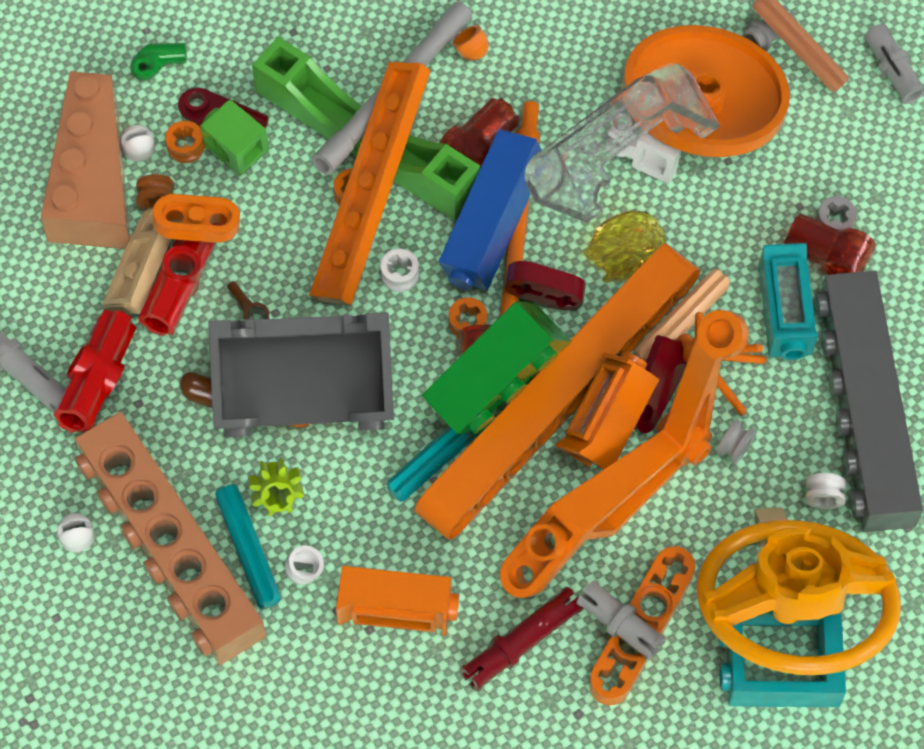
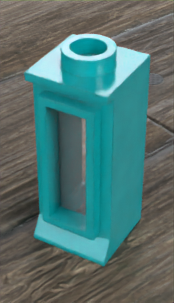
[759,243,818,360]

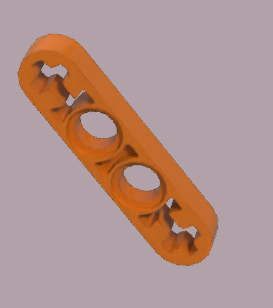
[589,546,696,706]

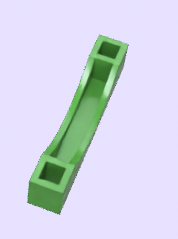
[252,37,480,221]

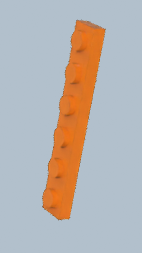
[309,62,431,306]

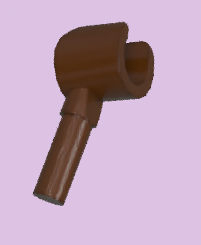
[227,281,270,321]

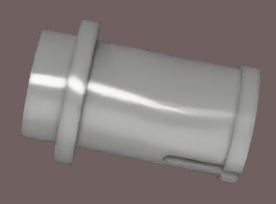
[743,6,796,51]

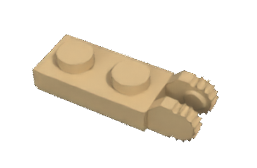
[102,208,180,314]

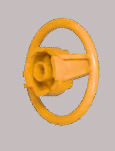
[697,520,901,676]

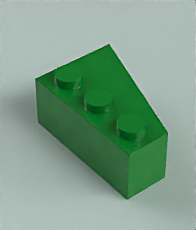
[421,301,572,434]

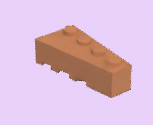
[41,71,130,249]

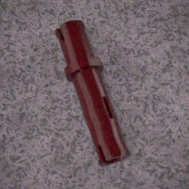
[459,587,583,692]

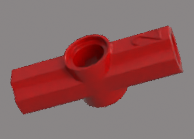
[139,223,223,336]
[53,309,137,433]

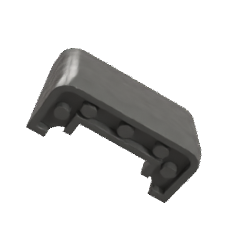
[208,312,394,437]

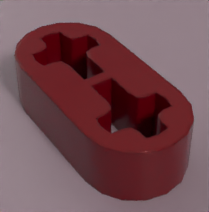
[505,261,586,310]

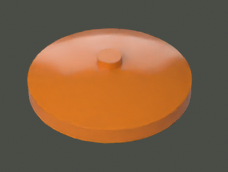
[622,25,790,157]

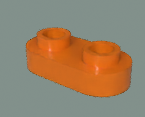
[153,194,240,243]

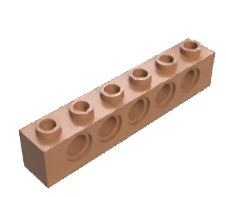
[74,411,266,666]

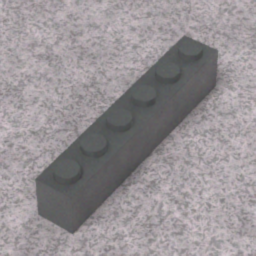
[815,271,923,532]

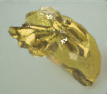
[583,210,666,282]

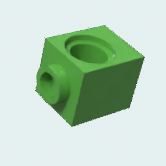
[200,99,269,176]

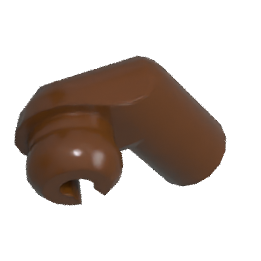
[179,372,212,408]

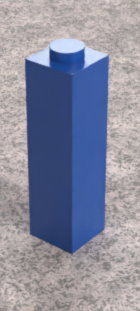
[438,129,546,291]

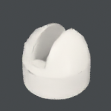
[121,124,155,162]
[57,513,95,552]
[285,545,324,585]

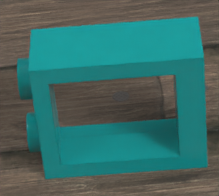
[718,610,846,707]

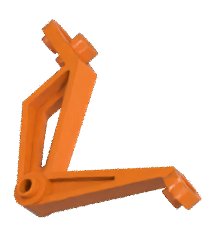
[500,310,749,598]

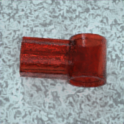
[439,97,519,169]
[784,213,876,275]

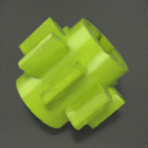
[248,457,304,516]

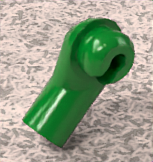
[130,43,187,80]

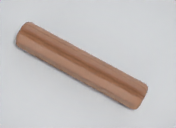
[752,0,849,92]

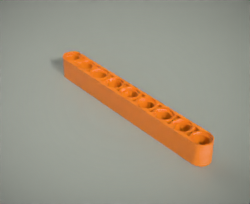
[414,244,701,540]

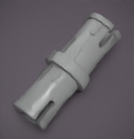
[864,23,924,104]
[576,580,667,661]

